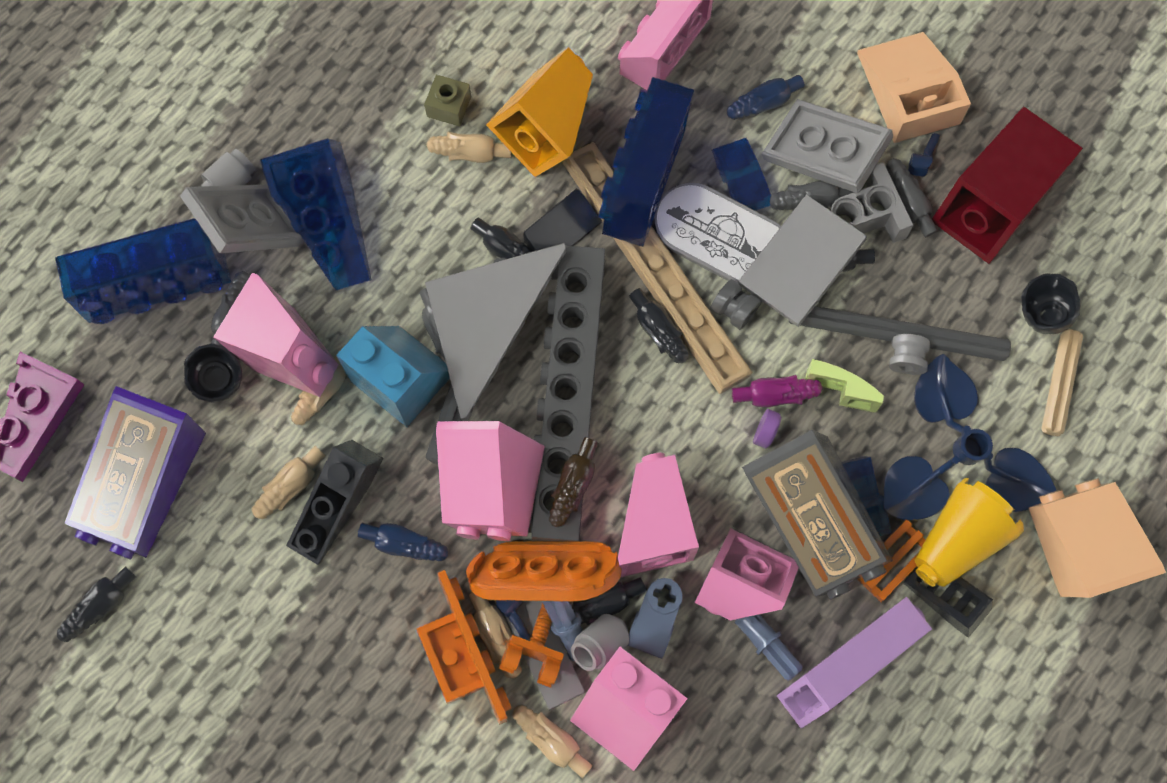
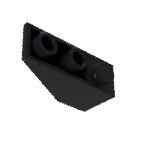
[286,440,384,565]

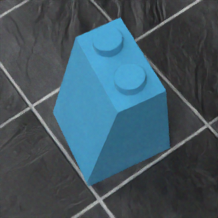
[336,326,450,427]

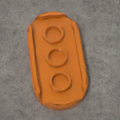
[466,541,622,601]

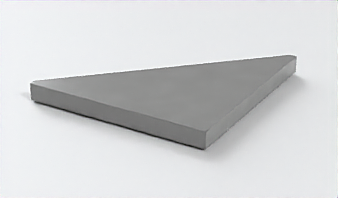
[425,243,566,421]

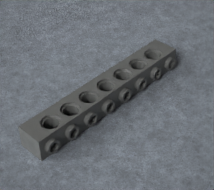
[528,245,605,541]

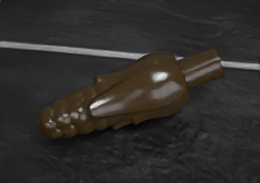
[549,437,599,527]

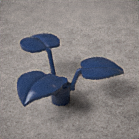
[883,354,1057,520]

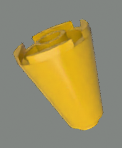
[915,478,1024,587]

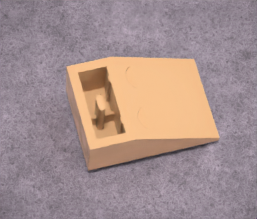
[857,32,971,143]

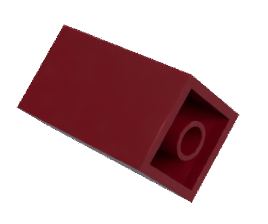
[932,106,1083,264]

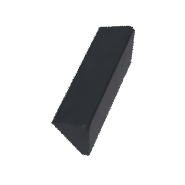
[523,188,602,252]

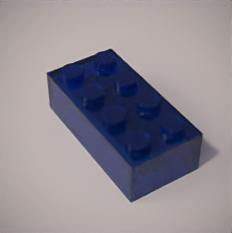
[598,77,694,247]
[55,218,232,324]

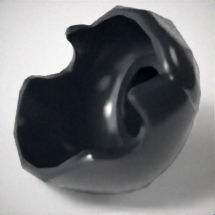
[1021,273,1081,334]
[184,343,242,403]

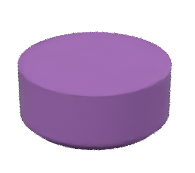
[753,409,782,449]

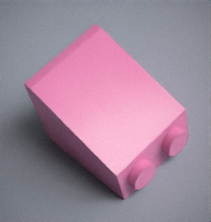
[213,273,339,397]
[436,421,545,541]
[618,453,699,578]
[570,647,688,771]

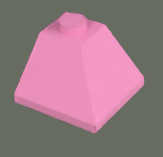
[695,528,799,621]

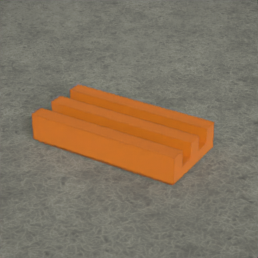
[857,520,926,602]

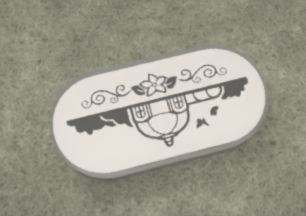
[655,183,781,289]

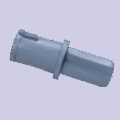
[542,601,583,661]
[735,614,802,680]

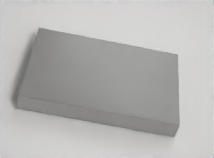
[762,99,893,193]
[180,184,306,253]
[738,195,867,327]

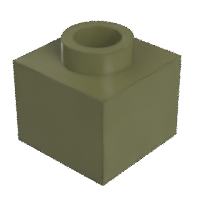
[424,74,472,127]

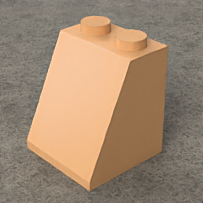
[1029,478,1166,598]

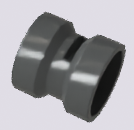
[710,279,762,330]

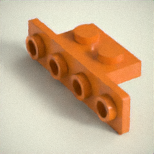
[416,570,512,725]

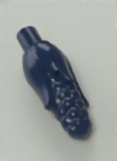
[727,75,805,120]
[358,523,448,561]

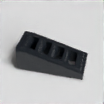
[904,566,993,638]

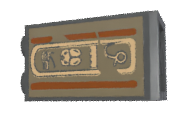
[742,430,893,600]

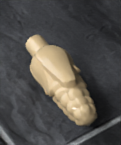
[427,131,512,163]
[291,347,346,425]
[252,446,326,519]
[469,593,522,679]
[512,705,593,779]

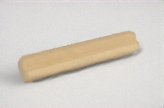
[1041,329,1083,436]

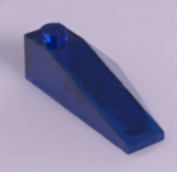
[260,138,372,291]

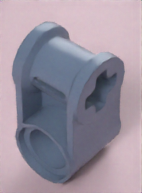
[628,578,683,659]

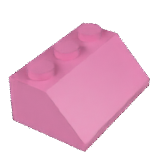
[618,0,713,95]

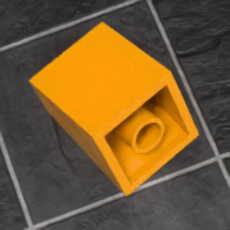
[486,47,593,177]

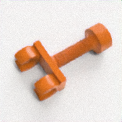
[499,603,564,688]

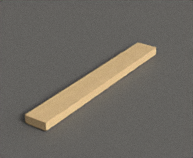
[562,142,753,394]

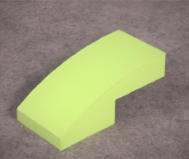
[805,359,884,413]

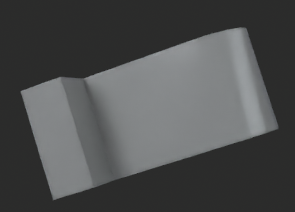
[830,162,913,243]

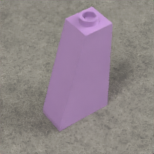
[777,597,932,728]

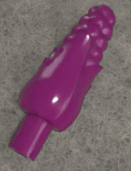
[732,374,823,408]

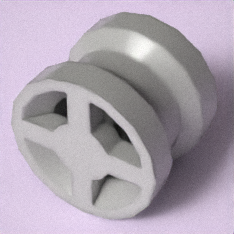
[889,334,930,375]

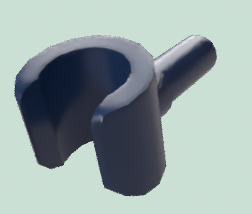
[908,133,940,177]
[496,600,531,641]

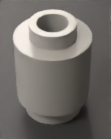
[201,149,256,187]
[571,614,629,671]

